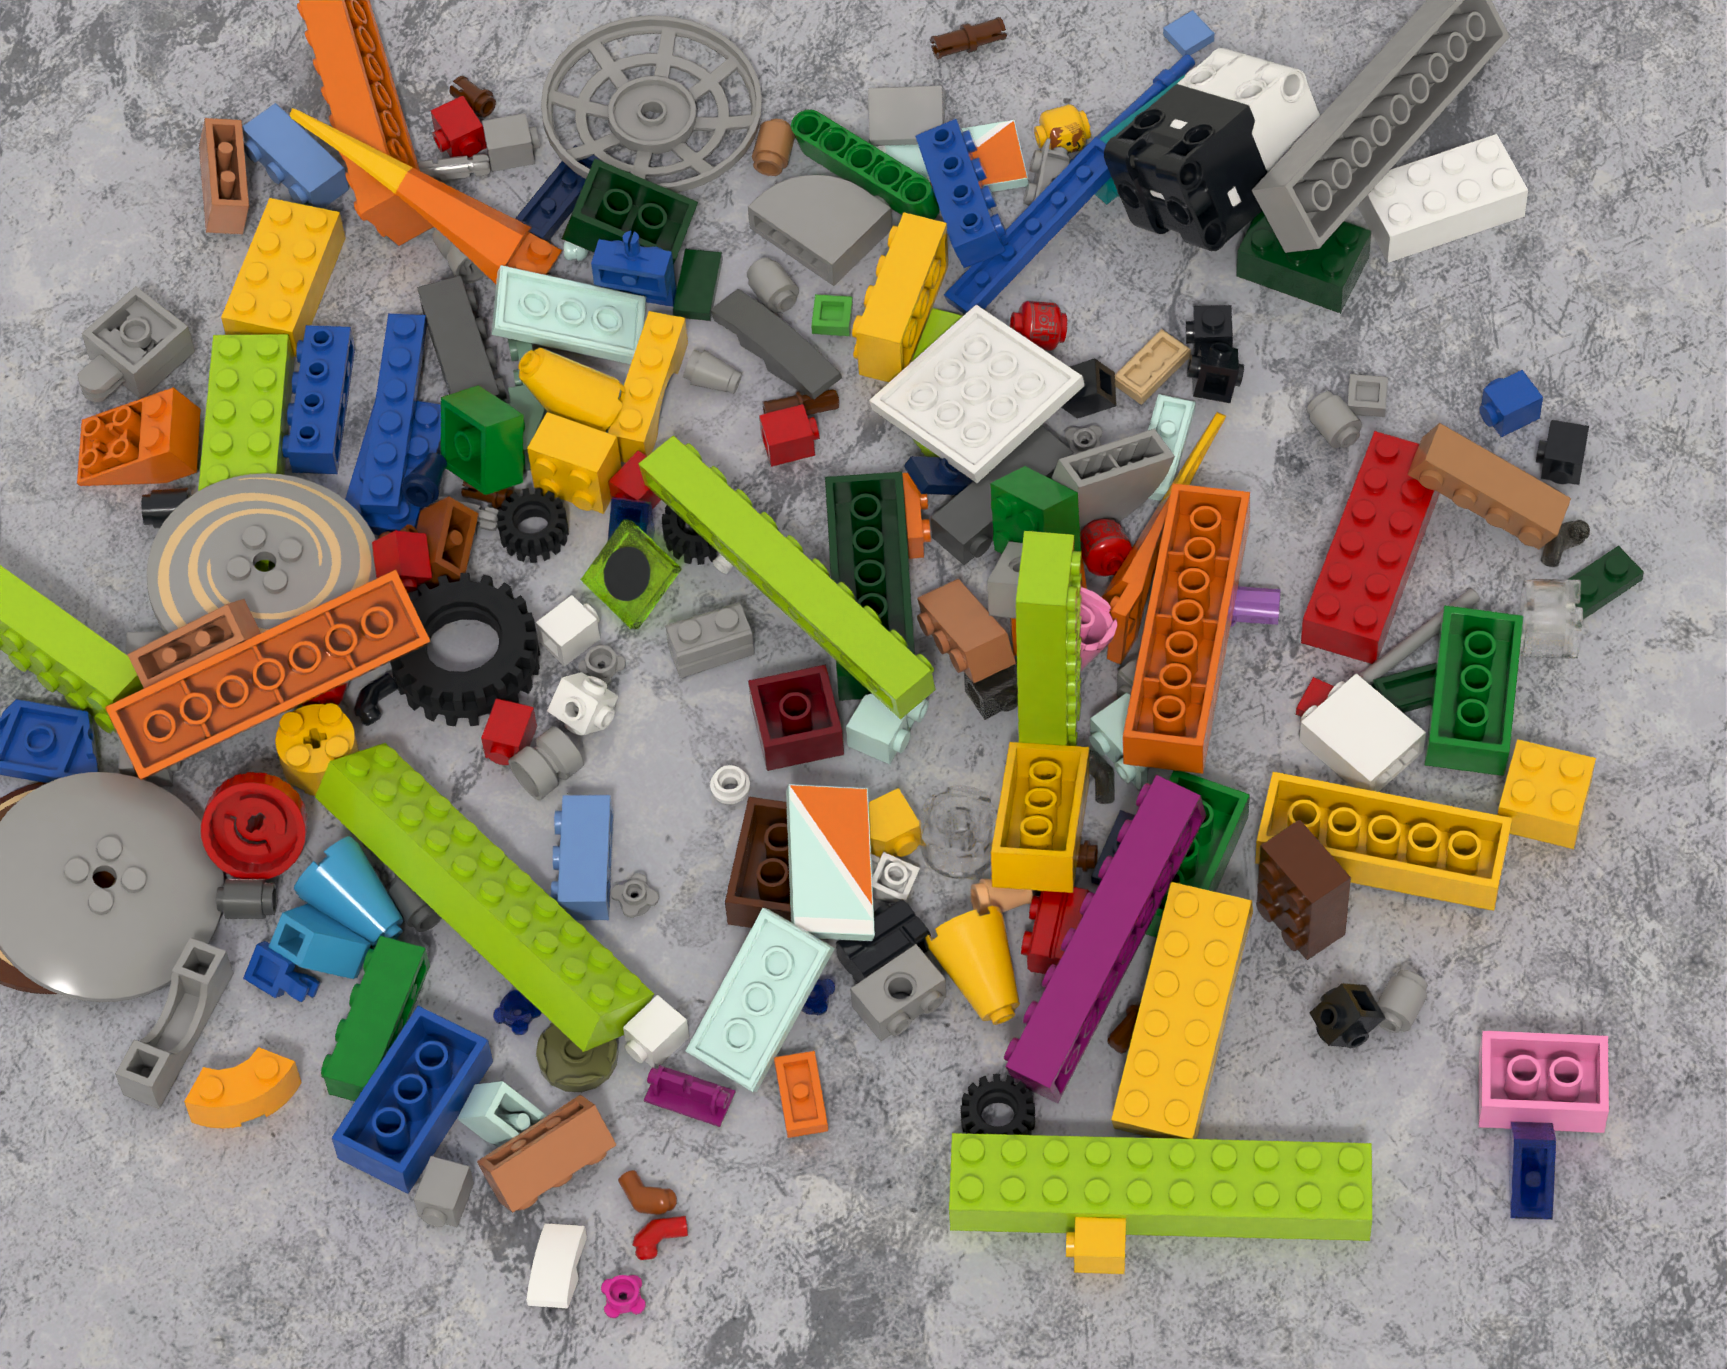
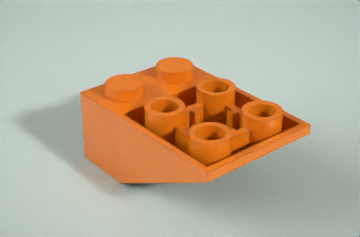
[77,387,201,486]

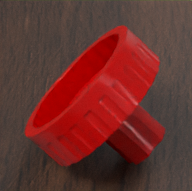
[201,772,308,880]

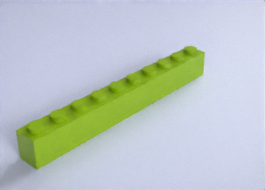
[638,435,936,720]

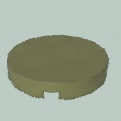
[536,1023,618,1092]

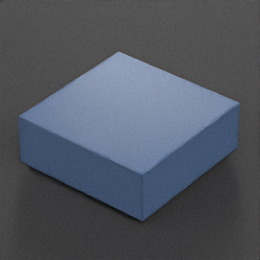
[1163,10,1215,56]

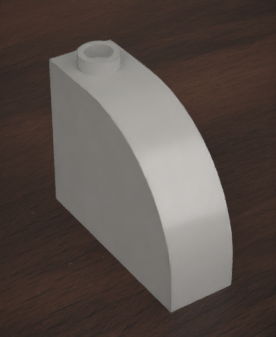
[748,175,892,286]
[1052,428,1175,532]

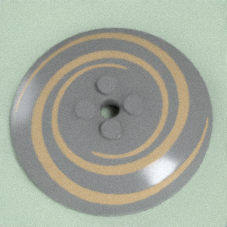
[147,473,377,634]

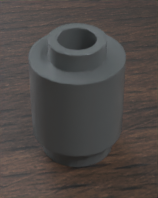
[388,876,442,932]
[216,879,277,919]

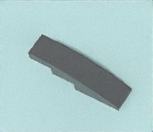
[710,289,842,399]

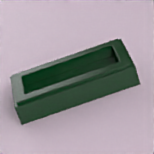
[673,249,723,321]
[1372,663,1436,713]

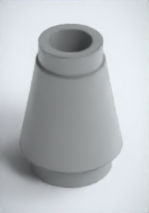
[683,350,742,394]

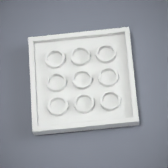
[869,305,1085,483]

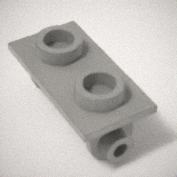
[1023,138,1070,205]

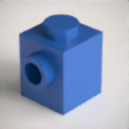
[1479,370,1543,437]

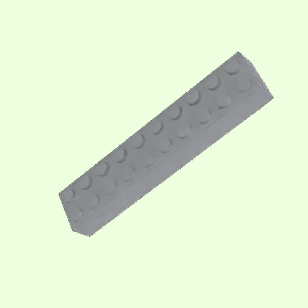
[1252,0,1510,253]

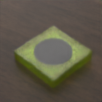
[580,519,682,629]

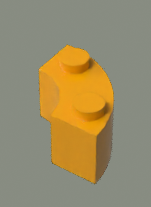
[184,1047,302,1129]

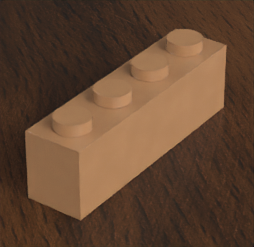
[1407,423,1571,550]

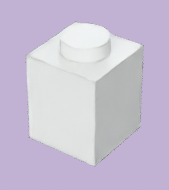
[536,595,600,667]
[623,995,690,1069]

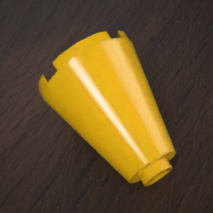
[518,348,625,432]
[926,906,1020,1025]

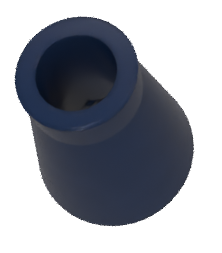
[403,453,447,507]

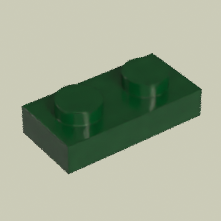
[1557,546,1644,620]

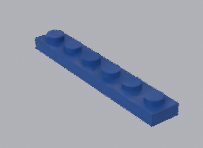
[944,137,1111,315]
[360,313,427,515]

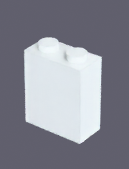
[1299,673,1426,792]

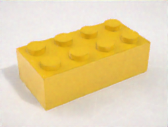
[221,198,346,357]
[852,212,948,382]
[991,742,1089,893]

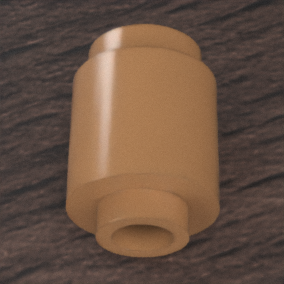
[752,119,795,176]

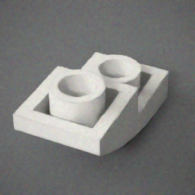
[871,852,920,903]
[526,1223,587,1308]

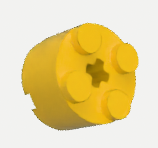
[275,703,359,796]

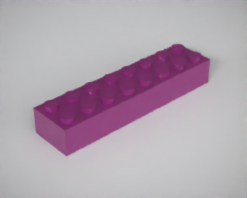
[1004,775,1206,1104]

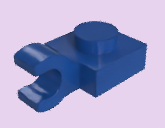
[243,941,320,1002]

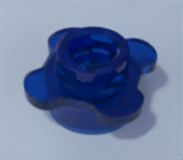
[801,979,835,1015]
[493,990,542,1035]

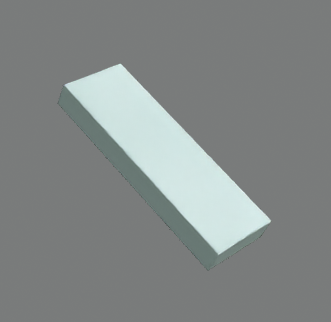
[1148,394,1196,501]

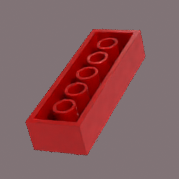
[1301,431,1440,664]

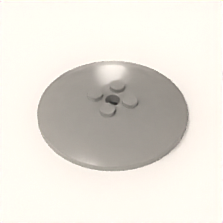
[0,772,224,1002]

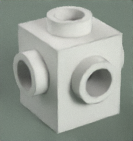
[547,672,618,735]

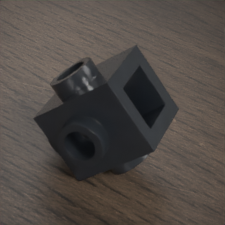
[1187,342,1244,403]
[1309,983,1385,1049]

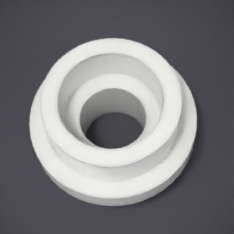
[710,765,750,804]

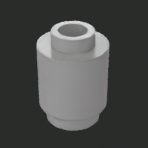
[747,257,799,313]
[1307,391,1362,448]
[1377,970,1428,1033]

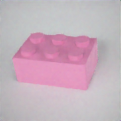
[1479,1031,1609,1133]

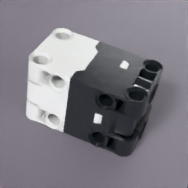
[1104,48,1320,252]

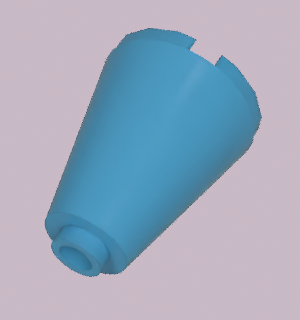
[294,836,403,947]

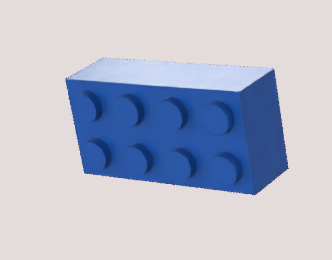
[332,1006,493,1194]

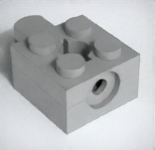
[77,286,195,403]

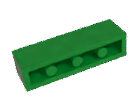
[321,936,430,1101]

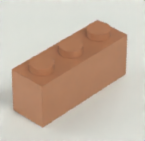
[199,118,249,234]
[917,579,1016,683]
[127,599,261,688]
[477,1094,616,1213]

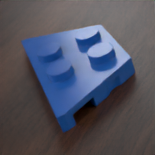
[0,699,99,783]

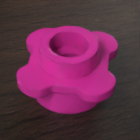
[601,1275,646,1318]

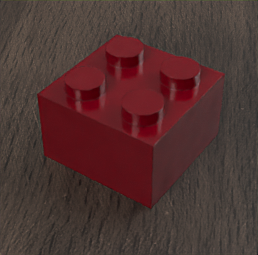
[748,664,844,771]

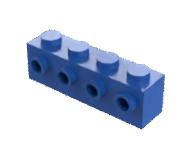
[915,119,1007,268]
[282,325,355,474]

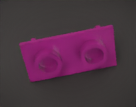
[644,1065,736,1127]

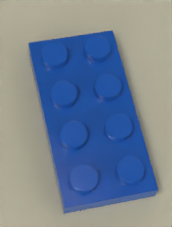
[345,401,441,535]

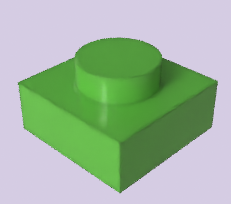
[811,294,853,336]

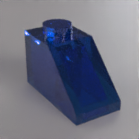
[1509,1122,1556,1220]

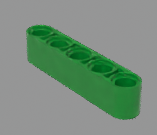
[791,109,940,220]

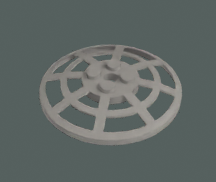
[541,15,762,193]

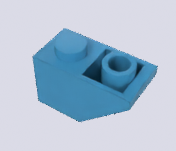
[269,904,372,979]

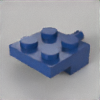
[591,231,677,307]

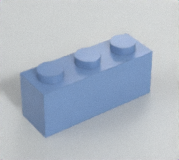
[242,103,349,209]
[551,795,614,920]

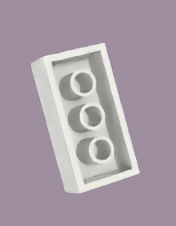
[1357,134,1528,263]

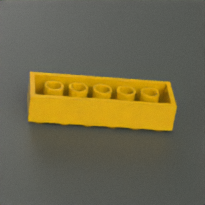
[1255,772,1512,911]
[1111,882,1253,1139]

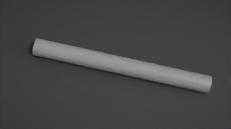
[1359,588,1480,685]

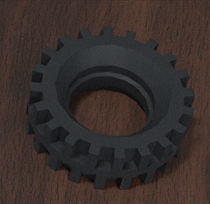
[390,573,540,726]

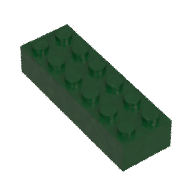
[825,472,915,701]

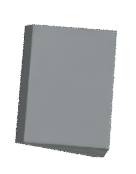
[868,86,946,146]

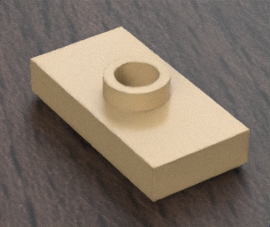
[1115,329,1191,405]

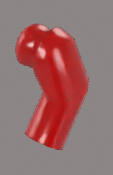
[632,1216,688,1260]

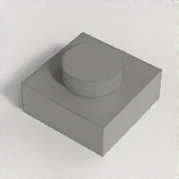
[1347,374,1388,417]

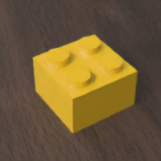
[527,412,621,514]
[1498,739,1596,849]

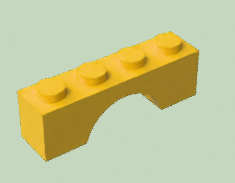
[608,311,688,463]

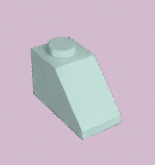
[457,1081,547,1147]

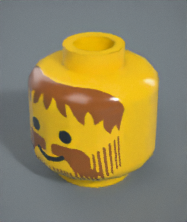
[1034,104,1091,154]

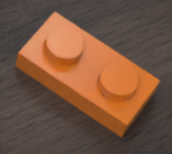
[902,473,931,559]
[774,1051,828,1138]

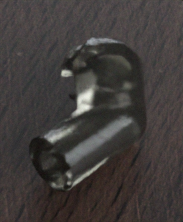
[1540,520,1590,567]
[1089,749,1115,804]

